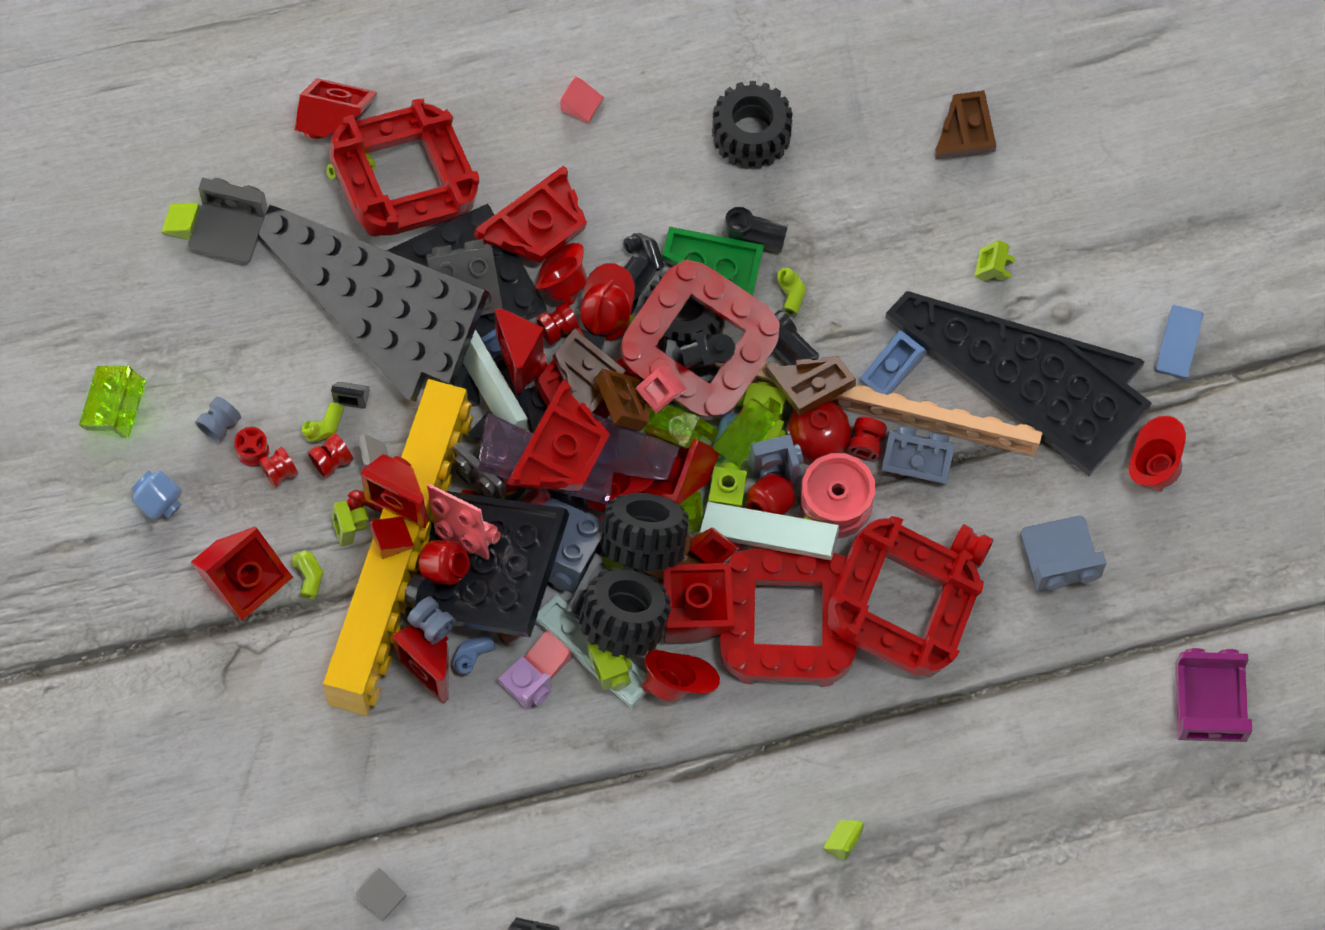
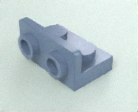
[882,425,955,484]
[749,434,803,487]

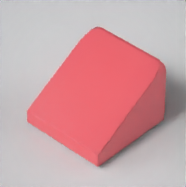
[560,76,604,124]
[635,365,687,414]
[524,630,572,679]

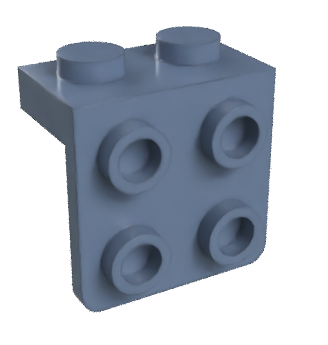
[545,498,603,593]
[1020,515,1107,592]

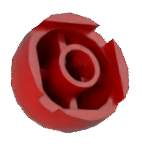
[786,400,851,465]

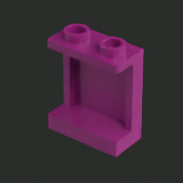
[1175,648,1252,742]

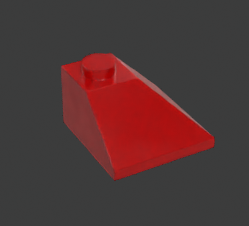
[295,78,377,139]
[636,425,720,504]
[360,453,428,529]
[191,526,293,621]
[663,563,735,643]
[392,626,449,704]

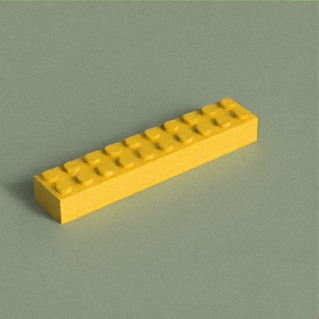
[323,379,473,716]

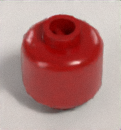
[746,473,795,515]
[418,540,470,585]

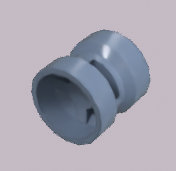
[195,396,241,443]
[407,596,456,644]

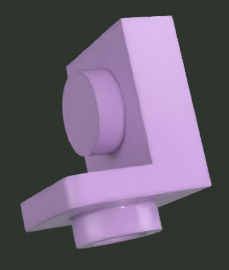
[498,656,551,710]

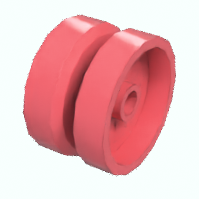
[800,453,875,538]

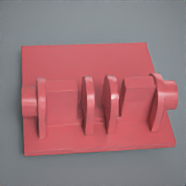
[427,484,501,560]

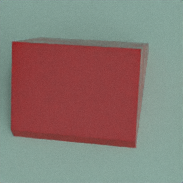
[495,308,544,394]

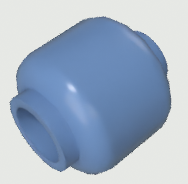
[131,471,182,520]

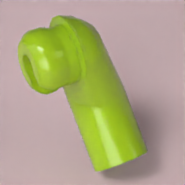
[301,402,344,443]
[291,550,324,600]

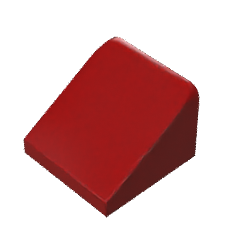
[370,516,415,559]
[690,527,738,564]

